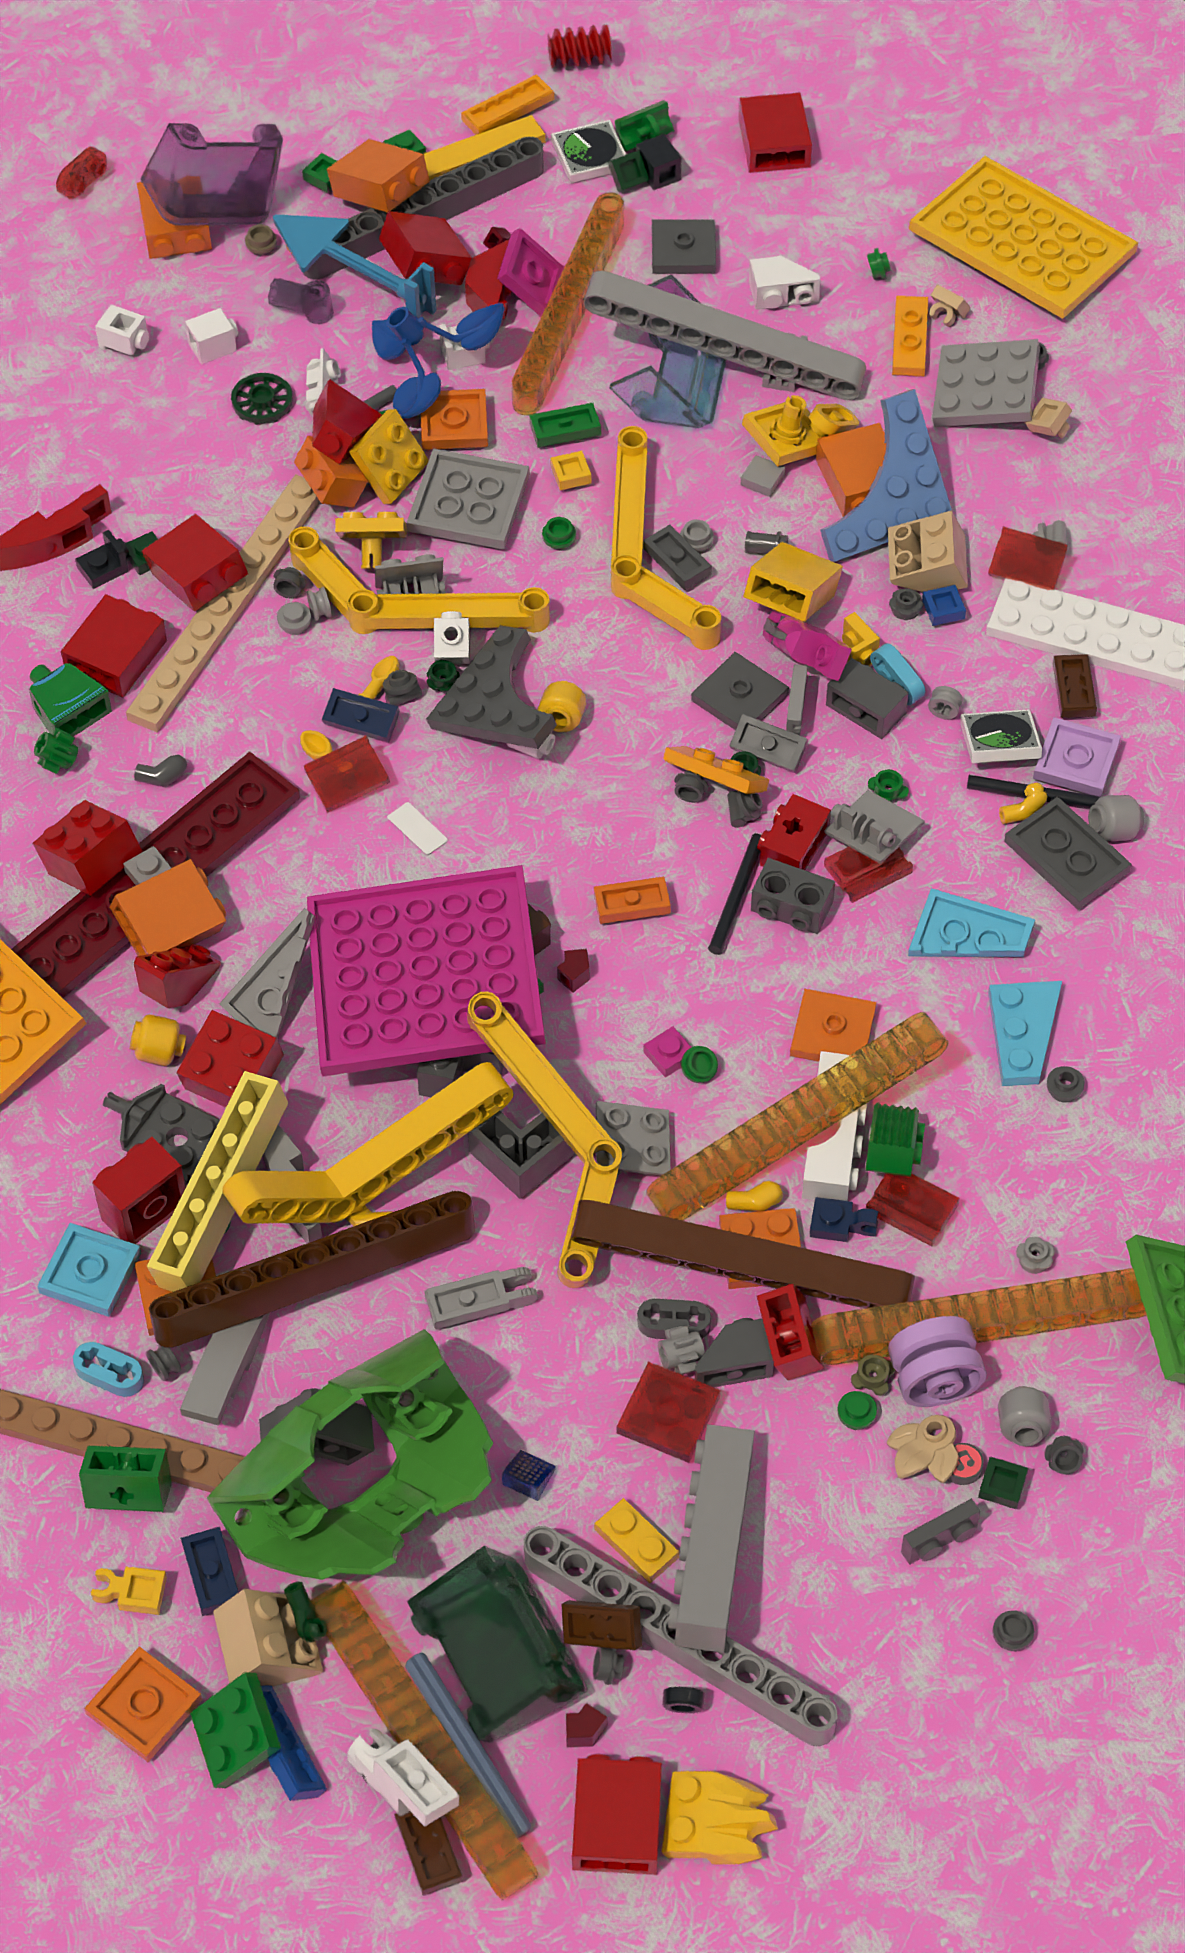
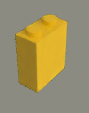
[743,542,843,622]

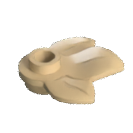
[886,1415,959,1483]

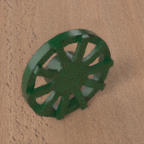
[231,373,293,425]

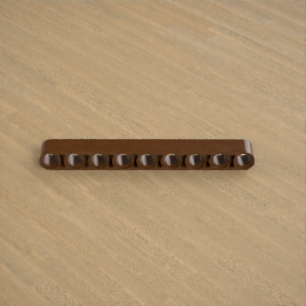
[149,1191,475,1348]
[571,1200,915,1316]

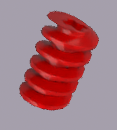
[548,24,612,69]

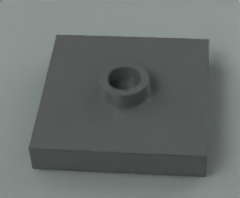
[652,219,716,274]
[691,652,789,730]

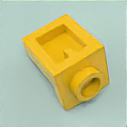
[842,612,880,667]

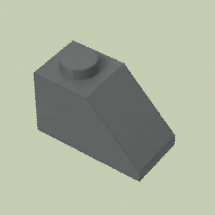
[695,1318,774,1391]

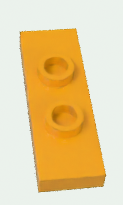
[461,74,554,135]
[892,295,928,376]
[663,746,770,794]

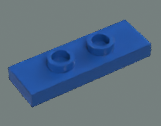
[261,1685,327,1801]

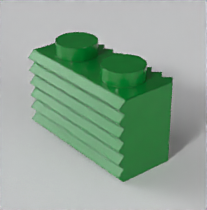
[865,1102,925,1177]

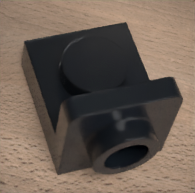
[75,530,129,589]

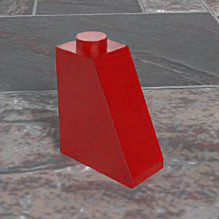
[312,379,382,465]

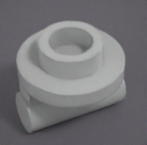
[1033,520,1066,557]

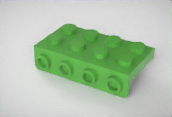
[1126,1234,1185,1384]

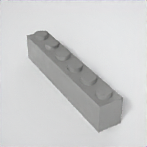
[668,1424,755,1653]

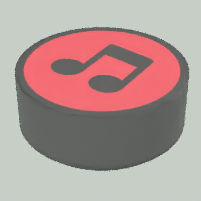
[949,1443,984,1485]

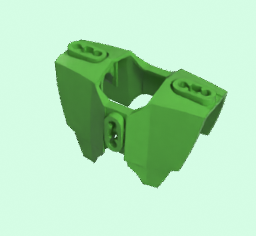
[207,1329,494,1580]

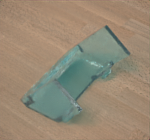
[609,274,726,428]

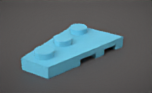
[908,888,1035,957]
[988,981,1062,1086]

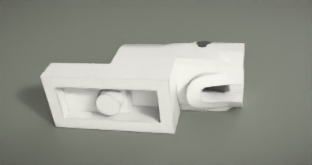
[347,1728,459,1826]

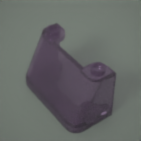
[140,123,283,226]

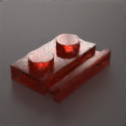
[988,526,1069,590]
[303,736,390,813]
[824,847,913,903]
[866,1173,960,1247]

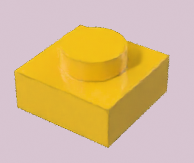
[550,451,592,490]

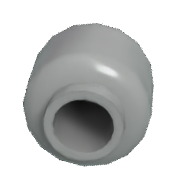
[1088,795,1144,841]
[998,1386,1052,1446]

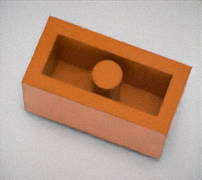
[294,436,368,507]

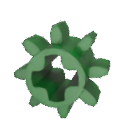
[34,727,78,774]

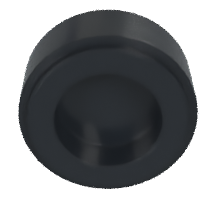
[662,1687,705,1713]

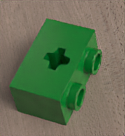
[79,1445,172,1512]

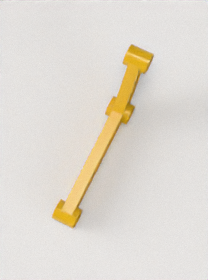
[611,426,721,650]
[289,526,550,634]
[467,992,622,1288]

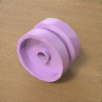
[888,1316,987,1407]

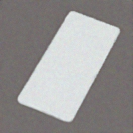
[387,802,448,855]

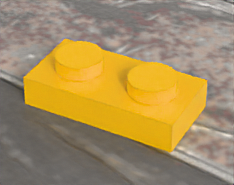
[594,1498,679,1583]

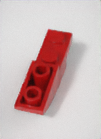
[0,484,112,571]

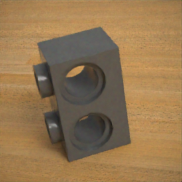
[751,858,835,934]

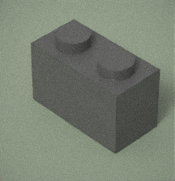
[826,658,909,739]

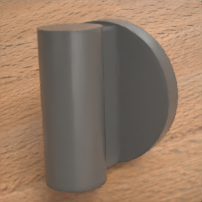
[383,670,422,706]
[727,790,763,828]

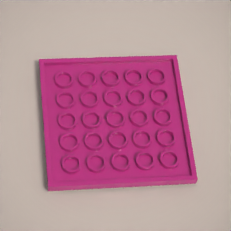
[307,865,546,1077]

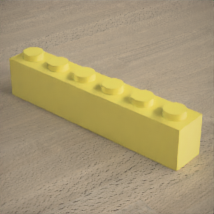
[147,1071,288,1292]

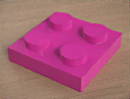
[497,228,564,318]

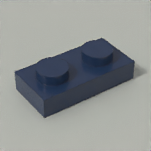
[322,688,400,742]
[181,1526,239,1616]

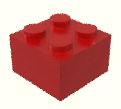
[32,800,143,896]
[176,1010,284,1107]
[92,1136,186,1244]

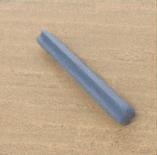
[405,1652,531,1839]

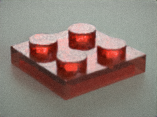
[616,1362,720,1463]

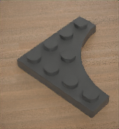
[426,625,557,749]

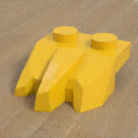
[661,1771,778,1864]

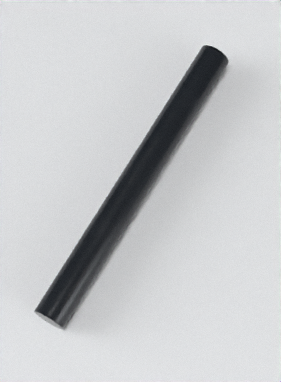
[967,775,1100,809]
[708,833,761,955]

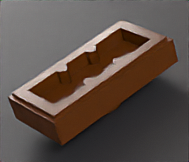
[1053,654,1097,718]
[561,1600,642,1650]
[394,1811,463,1896]

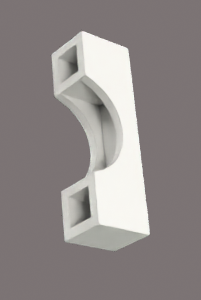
[802,1051,871,1201]

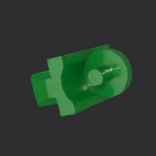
[614,100,674,151]

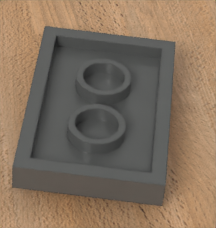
[1004,796,1132,910]

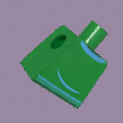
[29,663,112,737]

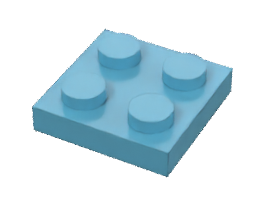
[37,1223,141,1317]

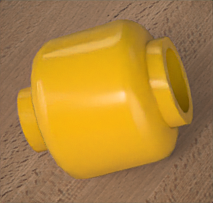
[538,681,587,732]
[129,1014,186,1066]

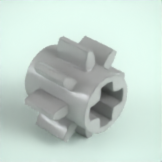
[658,1326,705,1375]

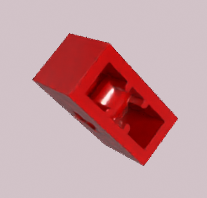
[757,794,831,870]
[756,1283,824,1381]

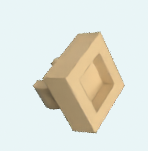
[929,284,971,327]
[1025,398,1072,438]

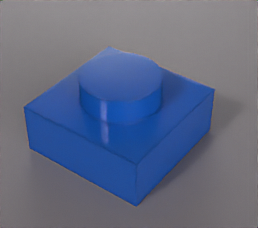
[922,585,966,626]

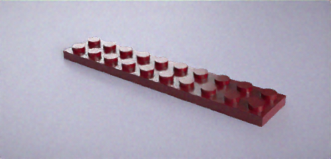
[11,751,300,998]

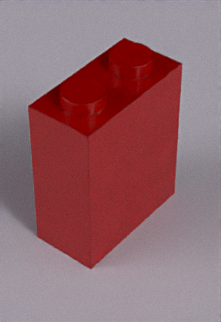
[739,92,812,173]
[379,211,472,286]
[142,513,249,612]
[61,594,167,698]
[572,1754,662,1875]

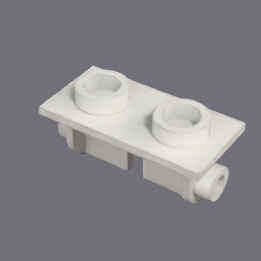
[306,348,341,416]

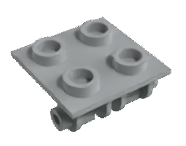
[375,554,446,594]
[824,790,925,864]
[596,1101,671,1180]

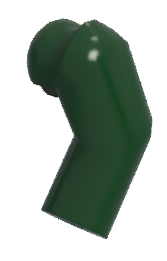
[284,1581,327,1643]

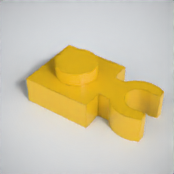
[91,1566,167,1615]

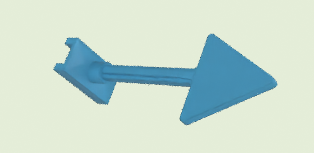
[273,214,436,319]

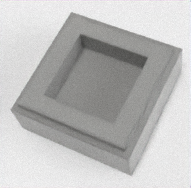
[740,455,785,497]

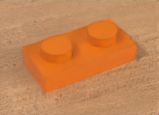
[593,876,671,924]

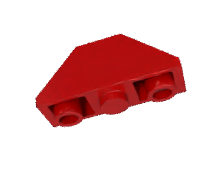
[465,240,513,320]
[134,944,221,1009]

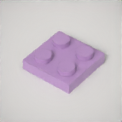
[1033,717,1121,797]

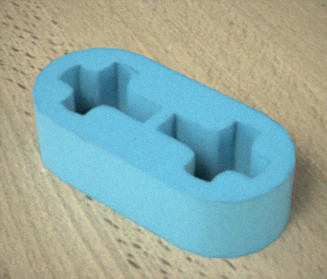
[870,643,926,706]
[73,1342,144,1397]

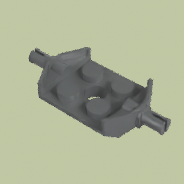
[103,1084,220,1183]

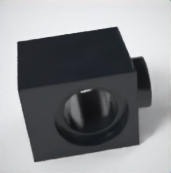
[636,134,682,190]

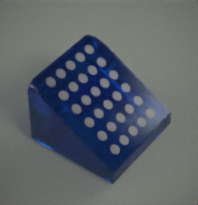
[502,1450,556,1501]

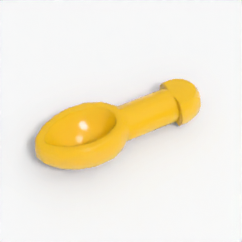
[358,656,400,699]
[300,730,355,780]

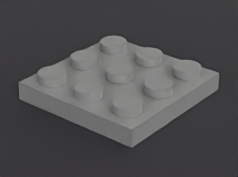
[932,339,1040,427]
[407,448,530,550]

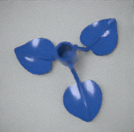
[372,303,504,419]

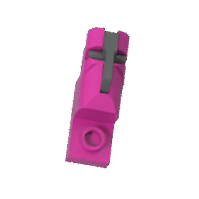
[763,611,852,681]

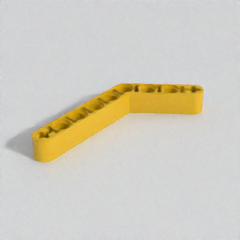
[222,1062,514,1224]

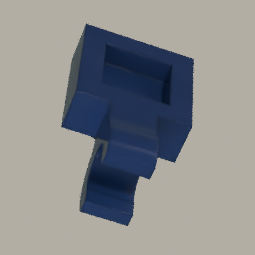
[810,1197,878,1242]

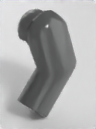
[134,755,187,787]

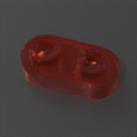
[56,146,107,199]

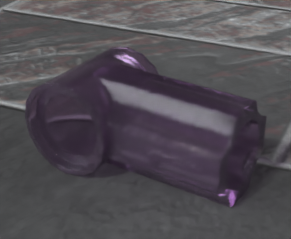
[268,278,334,324]

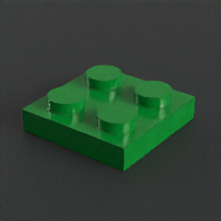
[190,1672,281,1788]

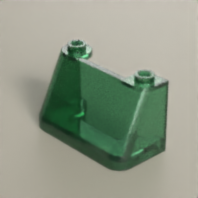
[407,1546,588,1743]

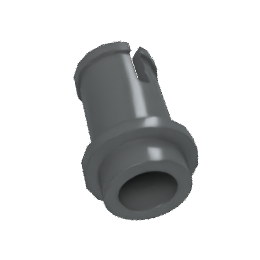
[745,531,788,554]

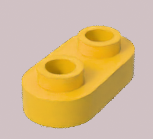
[809,403,859,437]

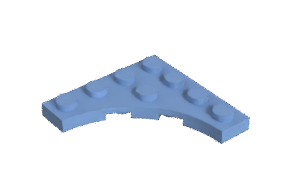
[820,389,952,562]

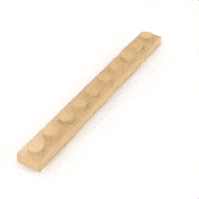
[126,474,320,733]

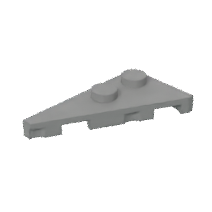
[219,908,315,1040]

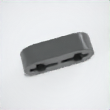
[637,1298,711,1339]

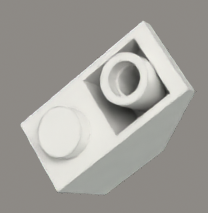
[749,256,820,310]

